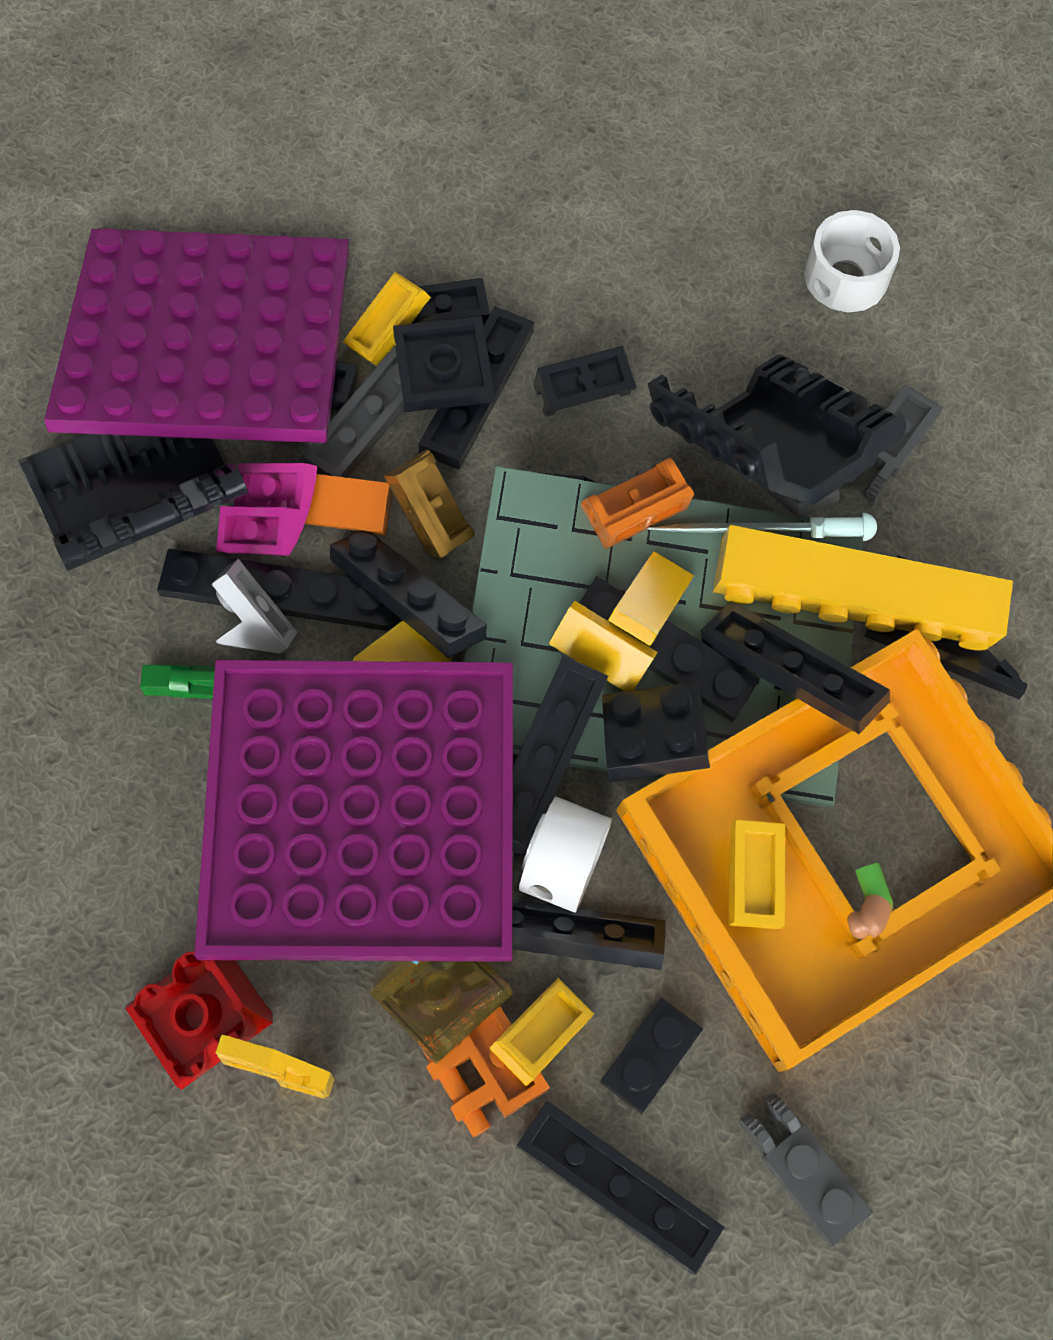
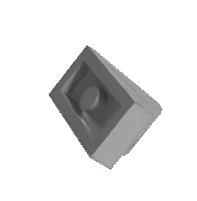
[212,559,298,654]

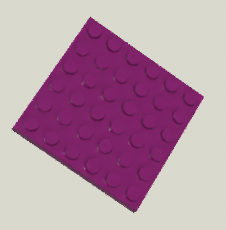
[44,228,349,443]
[194,660,513,961]

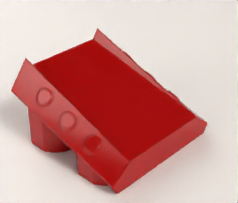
[125,951,273,1090]

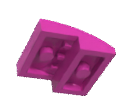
[216,463,317,556]

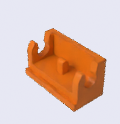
[581,458,694,549]
[304,474,393,536]

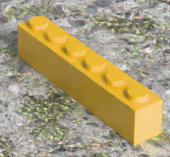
[713,525,1013,650]

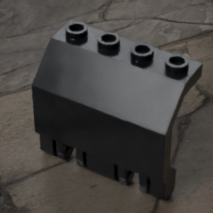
[647,354,907,505]
[18,434,248,571]

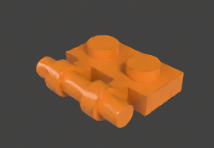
[420,999,550,1138]

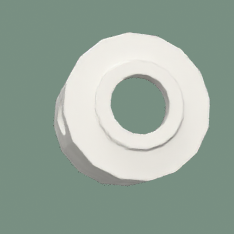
[804,210,900,313]
[519,797,612,913]

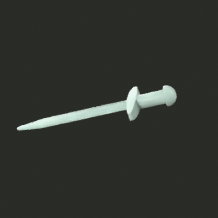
[647,513,877,541]

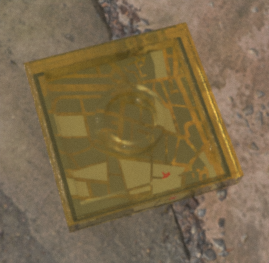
[369,961,514,1064]

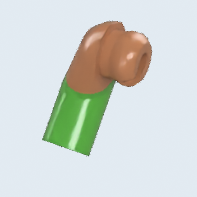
[847,863,893,939]

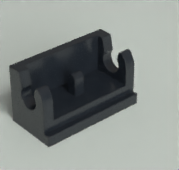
[533,346,636,417]

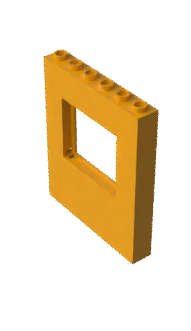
[616,629,1053,1072]

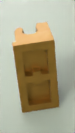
[383,450,476,558]

